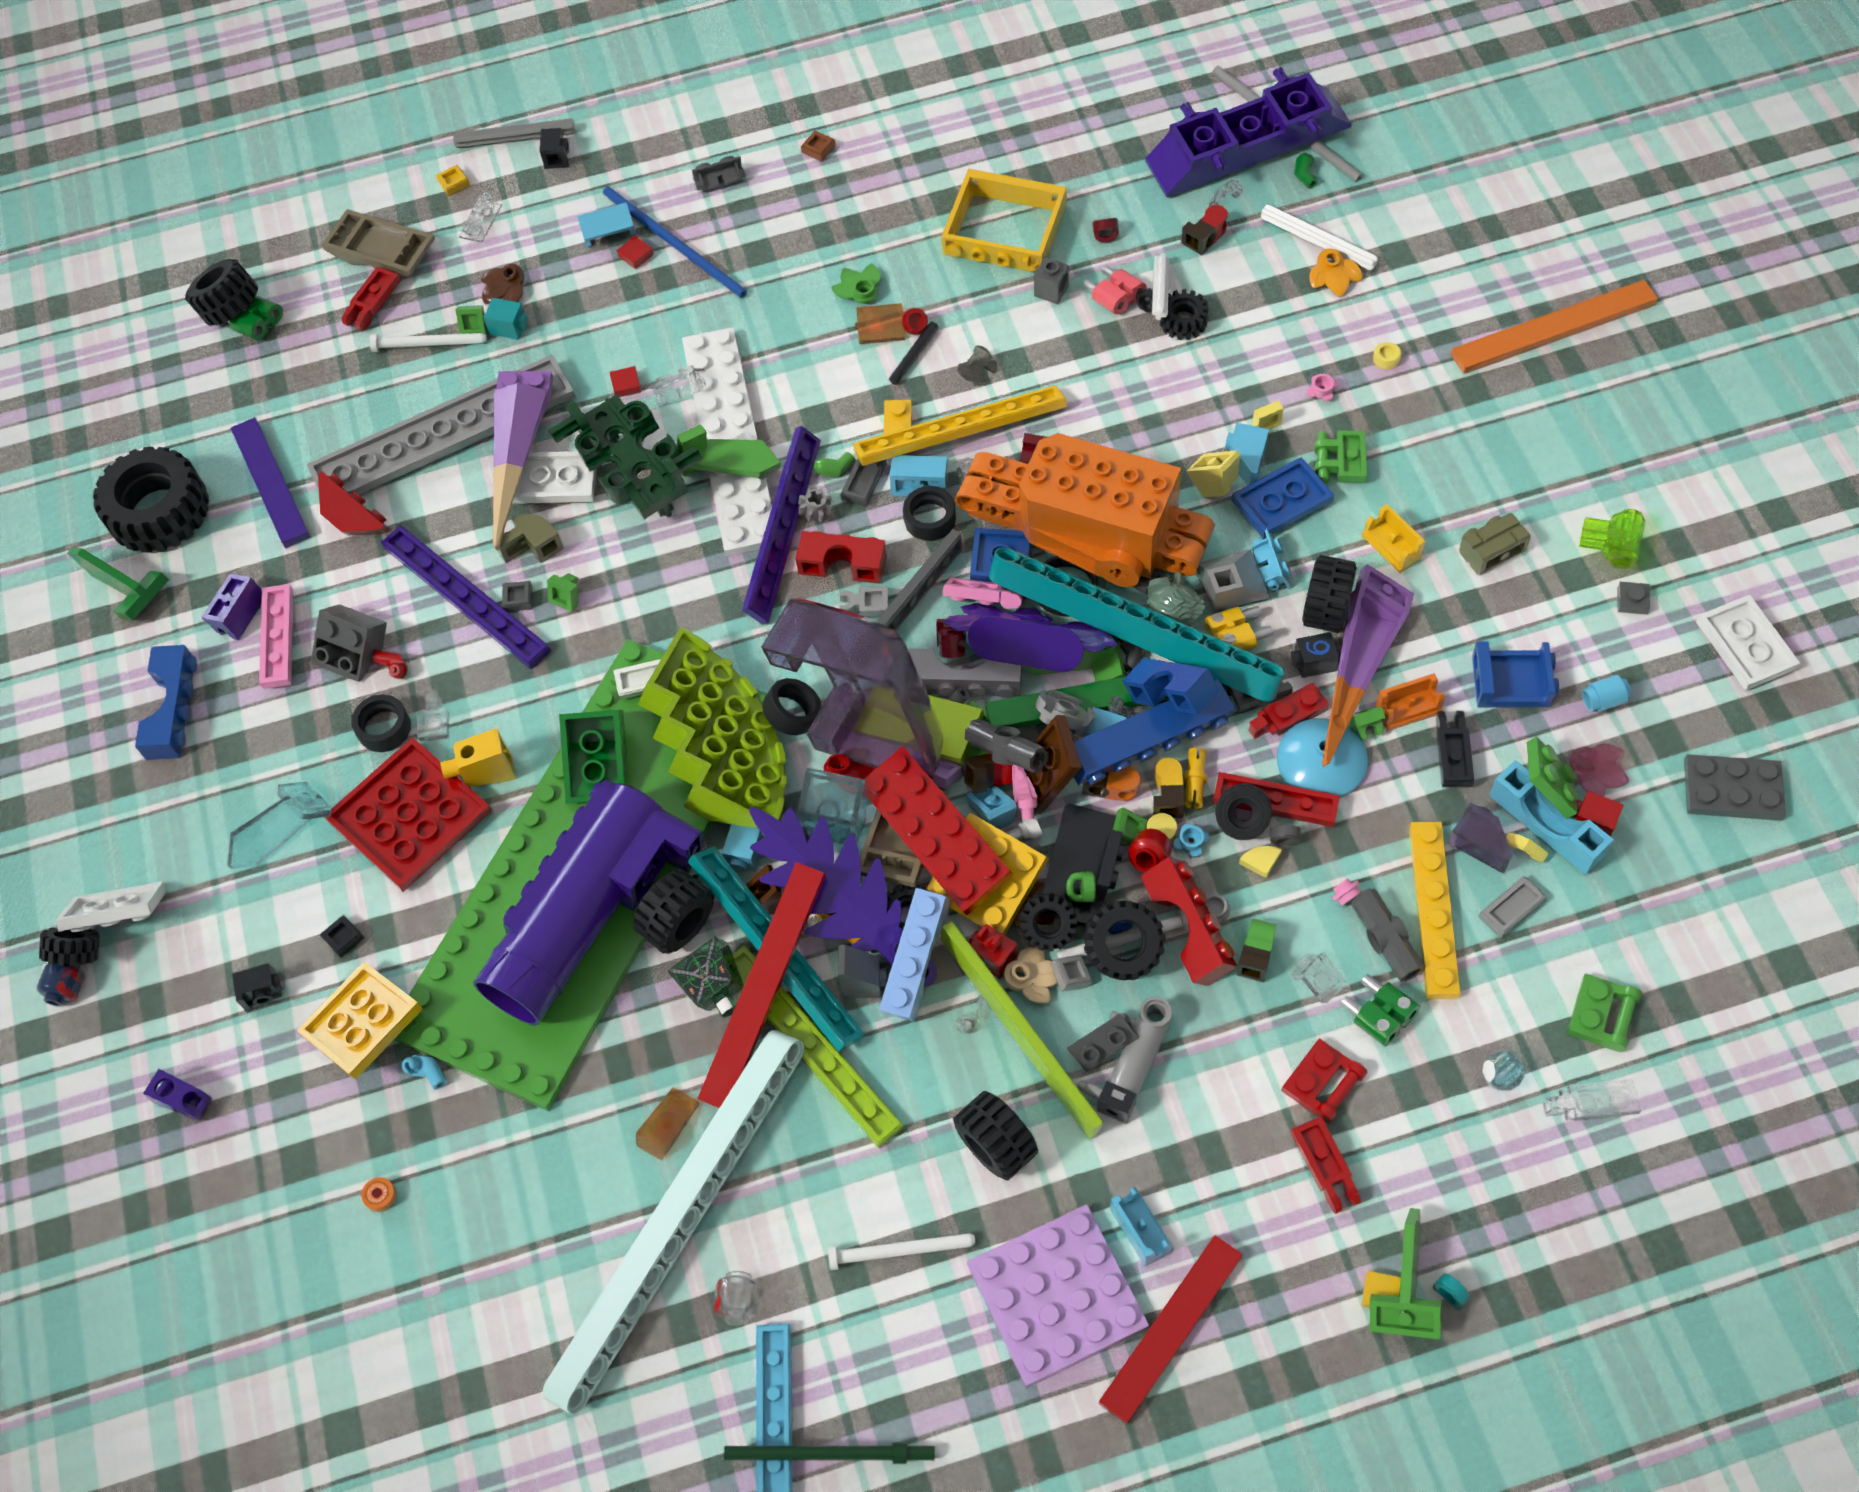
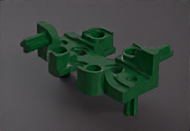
[548,394,703,520]

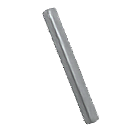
[453,118,575,148]

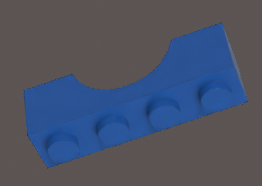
[135,645,197,760]

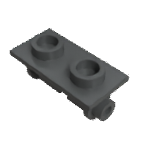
[692,156,746,192]
[1067,1013,1139,1072]

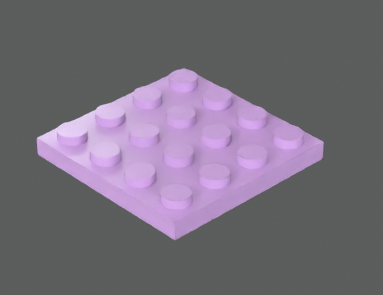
[967,1204,1149,1389]

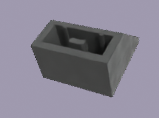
[311,604,387,682]

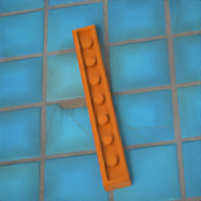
[1451,280,1658,374]

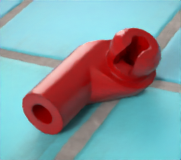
[372,650,408,679]

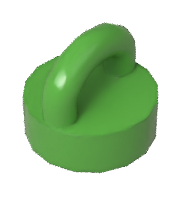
[1066,871,1096,902]

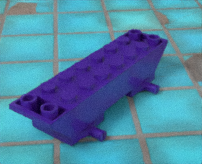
[1145,67,1352,198]

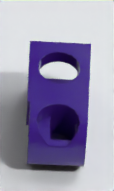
[143,1069,212,1121]

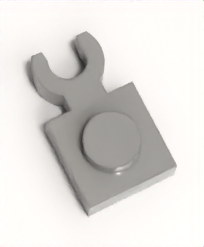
[839,586,889,618]

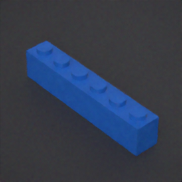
[1073,679,1236,786]

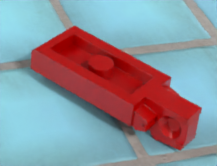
[1248,682,1330,739]

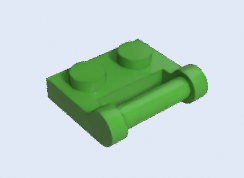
[1566,973,1642,1052]

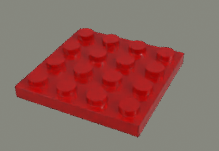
[323,737,492,892]

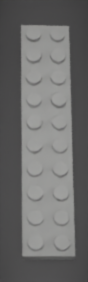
[306,354,575,495]

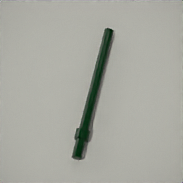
[724,1442,935,1464]

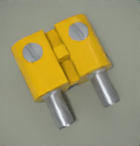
[1204,606,1273,651]

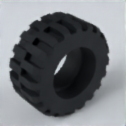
[93,446,209,553]

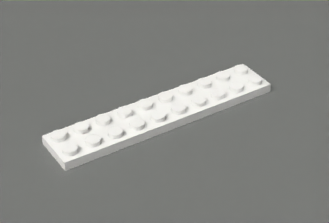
[682,327,772,557]

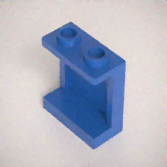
[1472,641,1559,708]

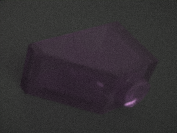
[1448,802,1512,874]

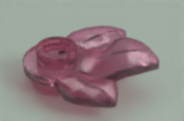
[1569,744,1629,796]

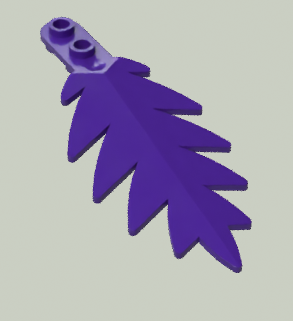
[749,807,937,988]

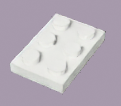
[512,451,597,504]
[1696,594,1800,691]
[55,881,166,932]

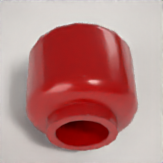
[1128,828,1172,873]

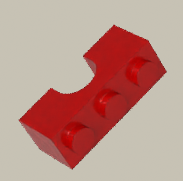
[795,531,887,584]

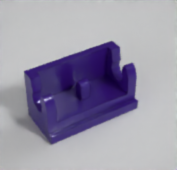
[201,573,262,640]

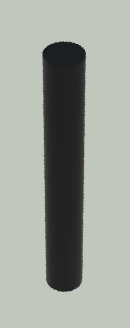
[889,321,939,385]

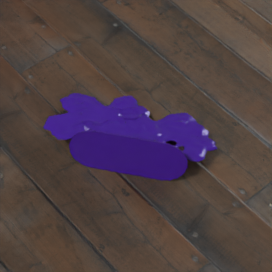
[943,603,1117,672]

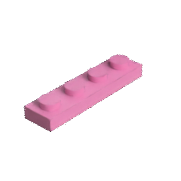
[259,584,293,689]

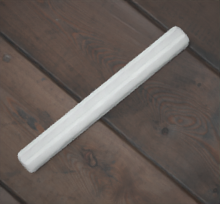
[1261,204,1378,270]

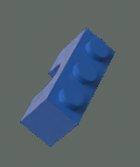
[1122,658,1219,715]

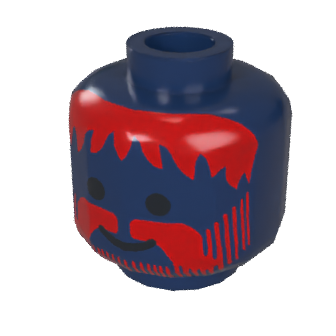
[36,963,85,1007]

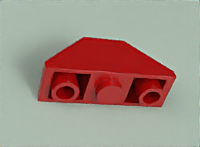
[318,471,390,536]

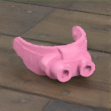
[1012,764,1037,820]

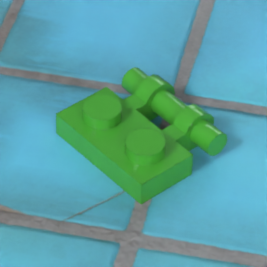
[1314,430,1367,483]

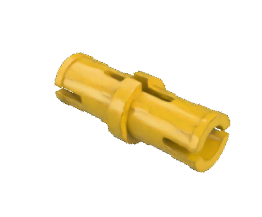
[1183,747,1208,809]

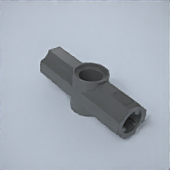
[965,718,1048,773]
[1351,889,1425,982]

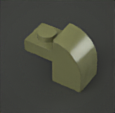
[498,514,564,563]

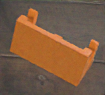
[1375,673,1444,731]

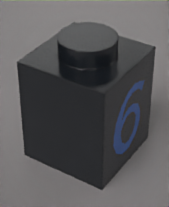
[1291,632,1339,678]

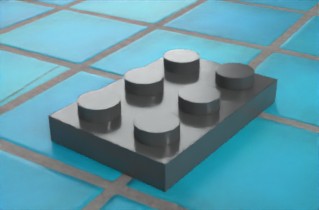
[1684,754,1786,821]

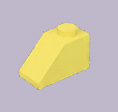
[1186,450,1241,498]

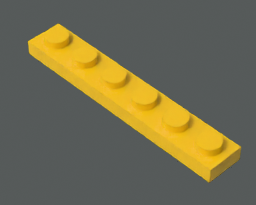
[1409,822,1460,999]

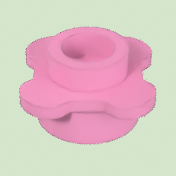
[1307,374,1338,402]

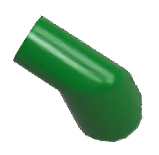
[1294,153,1318,189]

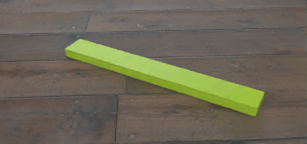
[940,921,1103,1140]
[723,945,904,1148]

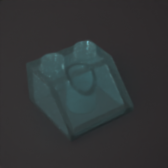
[797,767,866,844]

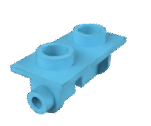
[1252,529,1292,591]

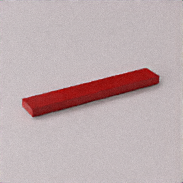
[1098,1235,1243,1425]

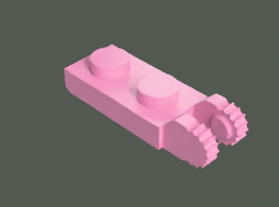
[943,577,1026,609]

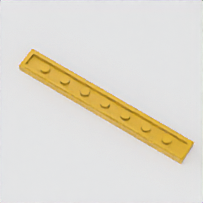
[853,385,1067,466]

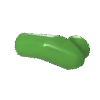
[814,452,856,478]

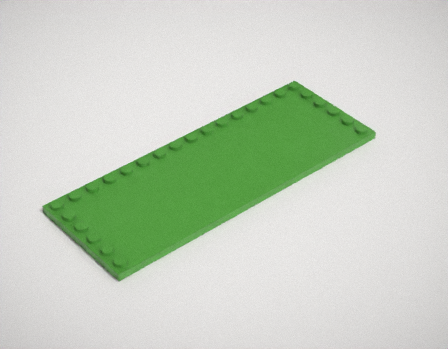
[394,639,780,1111]

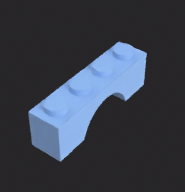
[879,888,951,1022]

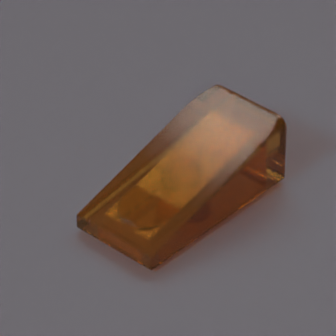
[636,1087,699,1160]

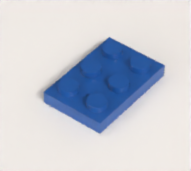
[1231,457,1334,539]

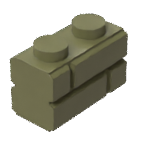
[1459,513,1531,575]

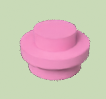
[1332,879,1362,906]

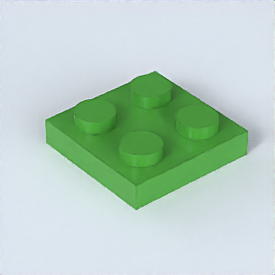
[1527,736,1578,819]

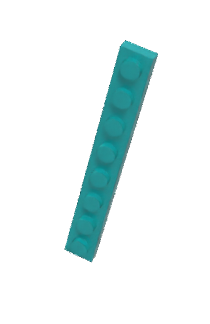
[688,846,865,1052]

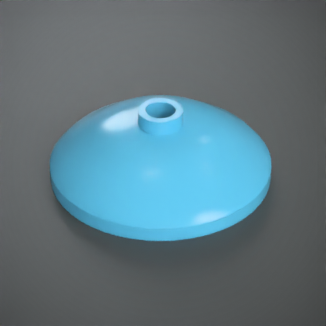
[1277,718,1368,798]

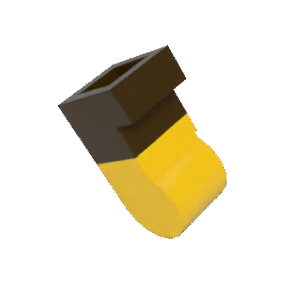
[1152,757,1185,818]

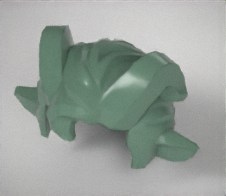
[1146,572,1205,627]

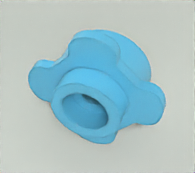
[1173,824,1209,857]

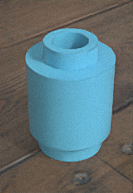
[1582,675,1631,712]

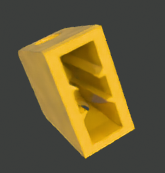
[440,728,516,787]

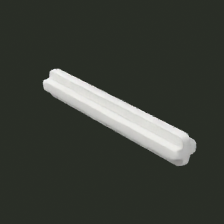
[1152,253,1170,320]

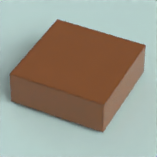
[801,130,836,162]

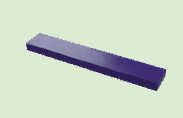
[230,417,310,548]

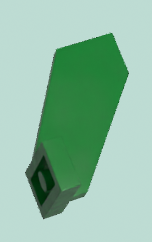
[67,547,169,621]

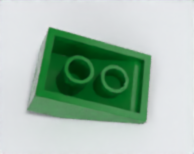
[559,710,626,804]

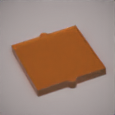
[855,303,905,345]

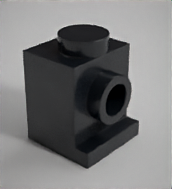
[539,128,570,169]
[232,963,285,1012]

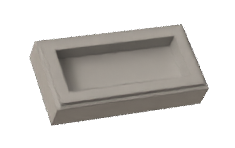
[1478,876,1547,939]

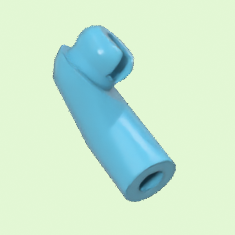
[402,1055,448,1090]

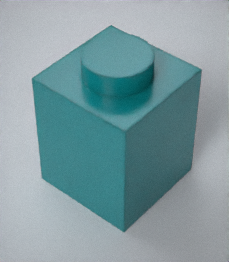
[483,298,528,340]

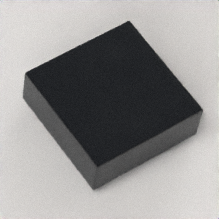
[319,914,365,958]

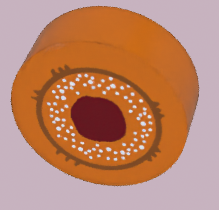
[361,1177,397,1212]

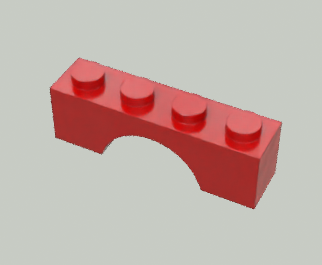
[1140,856,1238,986]

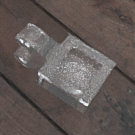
[417,690,449,742]

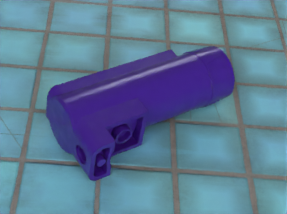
[473,779,703,1026]

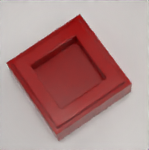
[616,236,654,269]
[609,366,642,397]

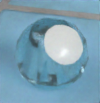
[1482,1050,1525,1091]

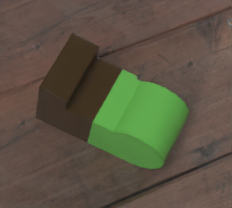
[1236,918,1277,983]

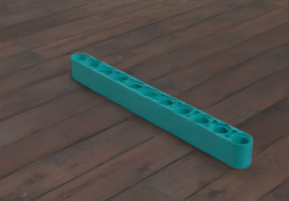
[989,548,1285,702]

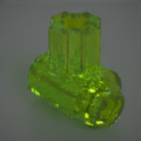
[1579,509,1646,569]

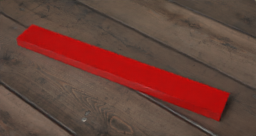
[697,862,826,1108]

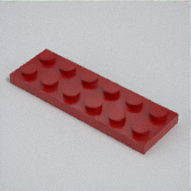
[857,745,1014,916]

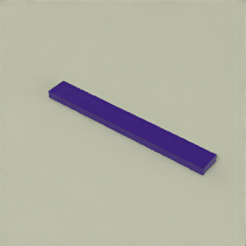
[741,425,821,625]
[380,525,551,670]

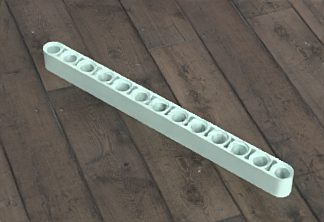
[543,1030,804,1415]

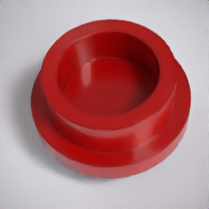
[901,308,928,335]

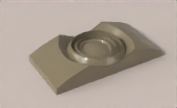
[321,209,435,277]
[860,786,947,887]

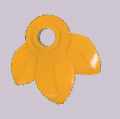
[1309,248,1362,297]

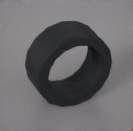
[903,486,956,541]
[762,678,822,736]
[351,694,411,752]

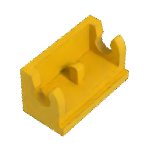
[1361,504,1426,573]

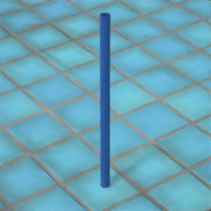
[603,186,747,298]

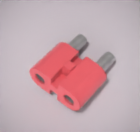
[1083,265,1147,315]

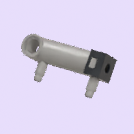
[1077,997,1172,1124]

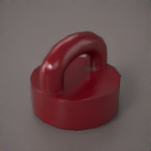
[1092,217,1119,243]

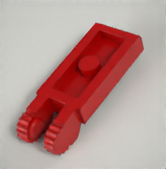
[341,267,401,331]
[1290,1116,1361,1214]

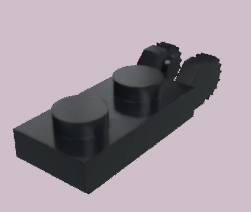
[1436,711,1474,787]

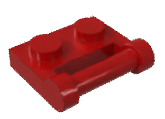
[1281,1038,1368,1123]

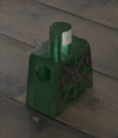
[667,936,744,1018]

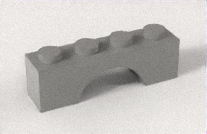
[903,648,1022,698]

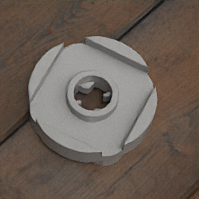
[1035,690,1096,736]

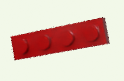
[1213,772,1340,828]

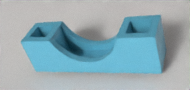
[1489,760,1614,875]

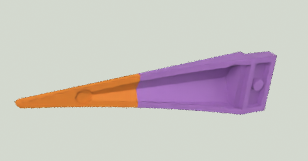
[1322,564,1414,767]

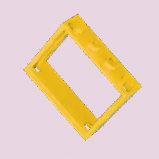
[941,168,1067,272]

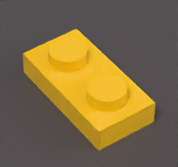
[884,400,912,434]

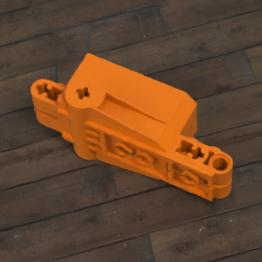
[955,433,1215,587]

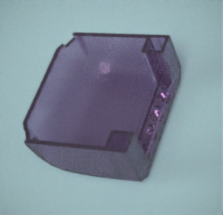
[761,598,944,779]

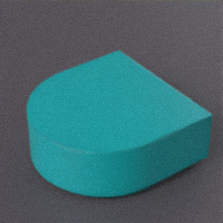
[1433,1273,1470,1311]

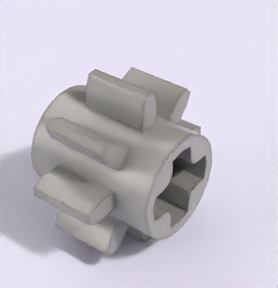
[798,488,832,523]

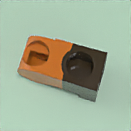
[1082,767,1140,801]

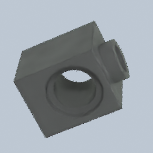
[1034,257,1069,304]

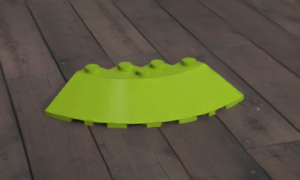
[638,627,787,829]

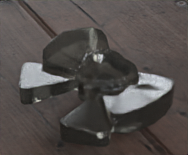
[957,345,997,386]

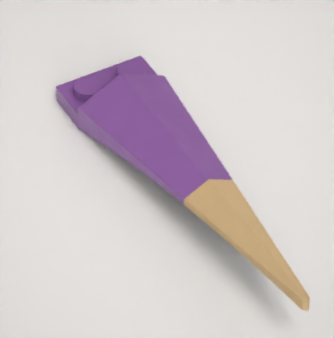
[493,371,553,551]

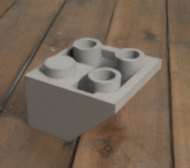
[1197,549,1269,612]

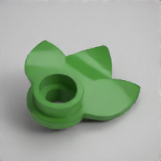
[831,263,881,304]

